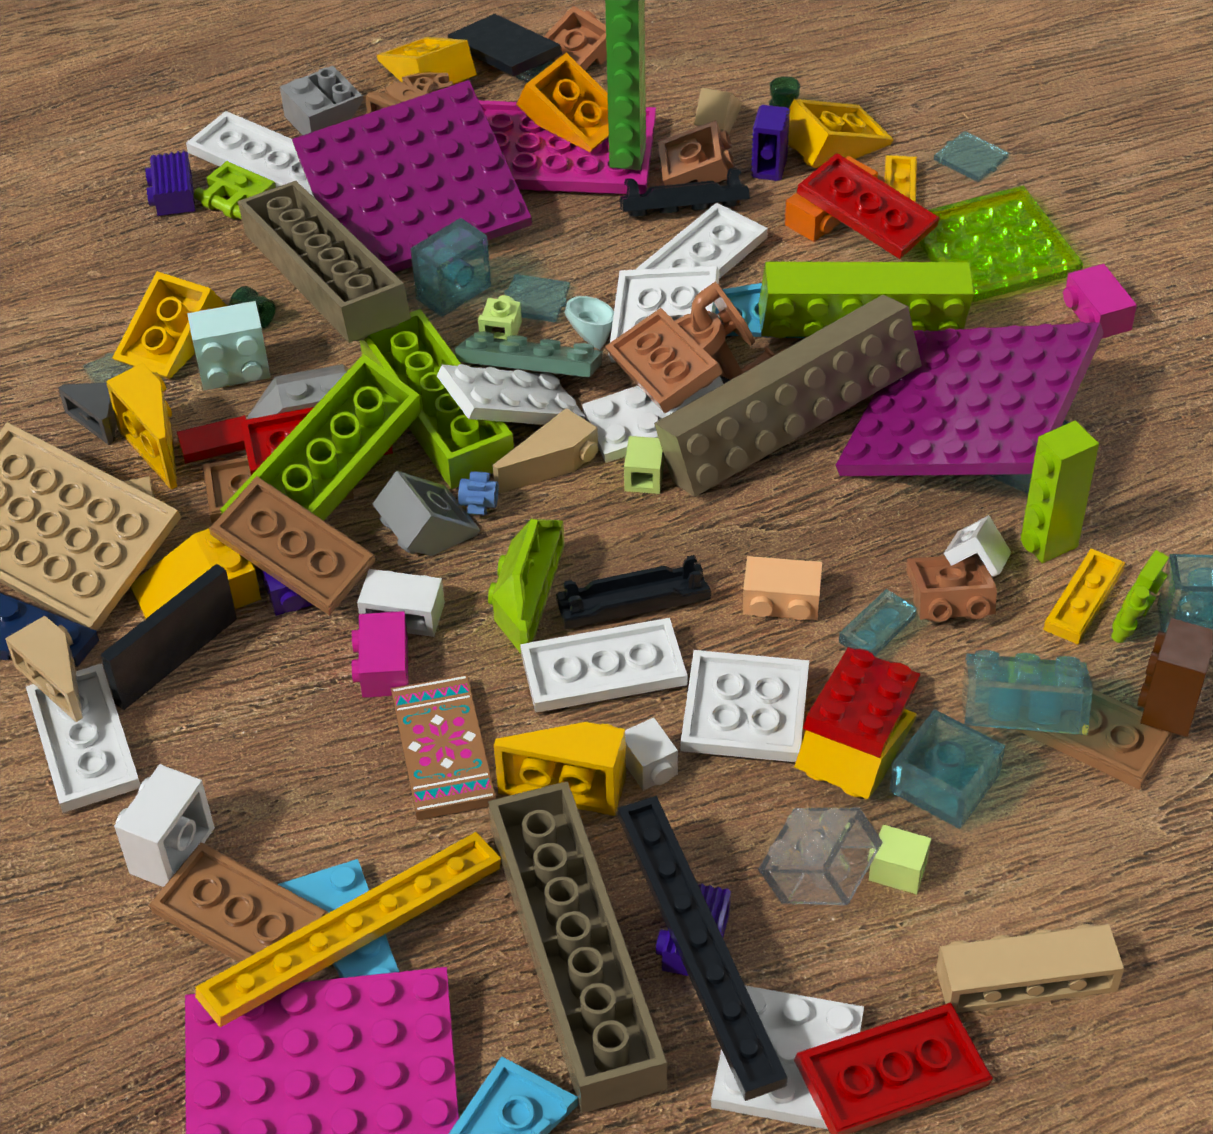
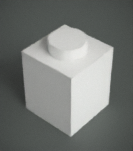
[625,717,678,791]

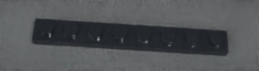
[617,795,788,1101]

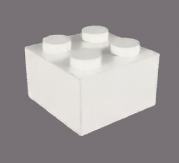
[114,764,215,887]

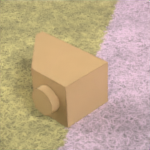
[694,87,742,134]

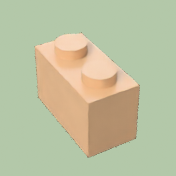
[742,556,822,621]

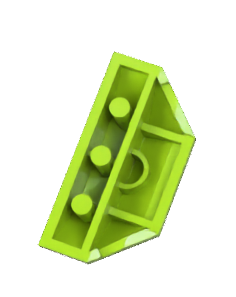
[488,519,565,654]

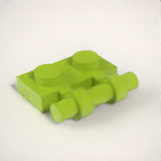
[194,161,276,220]
[1111,550,1169,643]

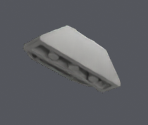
[248,364,349,419]

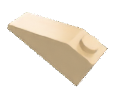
[493,408,598,493]
[5,616,83,722]

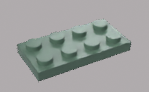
[455,332,603,377]

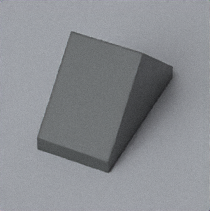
[58,383,117,445]

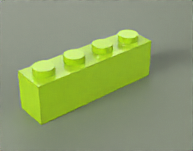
[1020,420,1099,564]

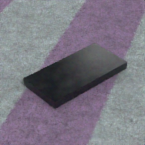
[447,14,562,77]
[101,564,237,710]

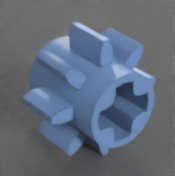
[458,471,499,515]

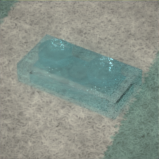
[839,589,917,656]

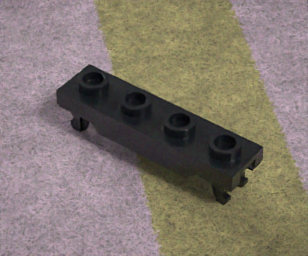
[619,168,750,217]
[556,555,711,630]

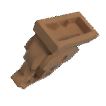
[365,72,453,114]

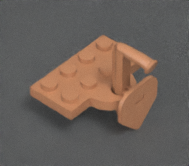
[605,282,776,414]

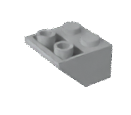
[280,66,363,135]

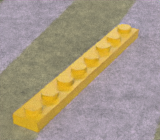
[195,832,502,1028]

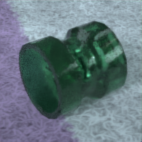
[769,76,800,109]
[229,286,276,329]

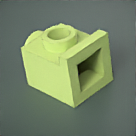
[478,295,522,340]

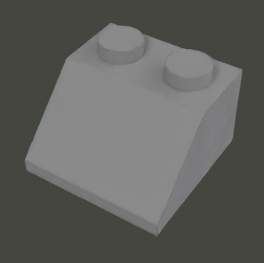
[372,471,480,556]

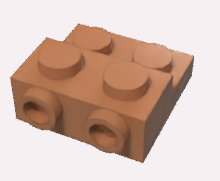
[544,5,607,70]
[658,120,735,185]
[907,554,997,622]

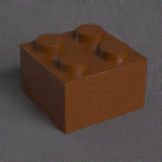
[1137,618,1213,737]

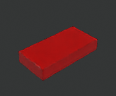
[177,415,246,464]

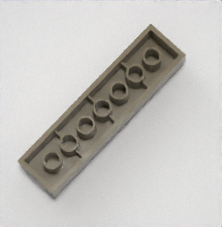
[237,181,411,343]
[654,295,922,497]
[488,781,667,1113]

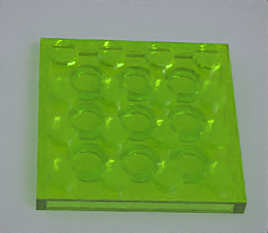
[919,185,1084,302]

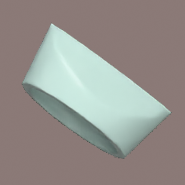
[565,296,614,350]

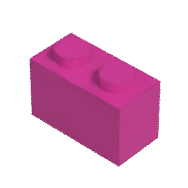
[1063,264,1137,338]
[352,611,409,698]

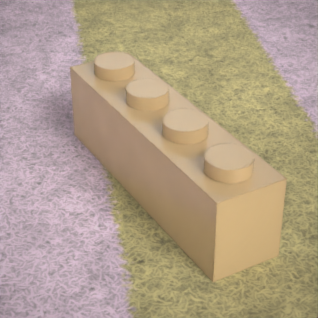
[936,924,1124,1013]

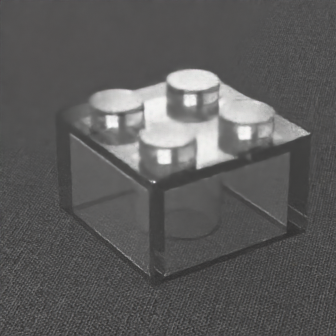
[758,807,883,905]

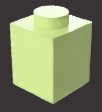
[624,436,664,494]
[864,824,931,895]

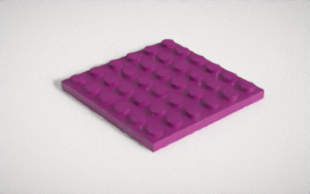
[292,80,533,273]
[835,322,1104,476]

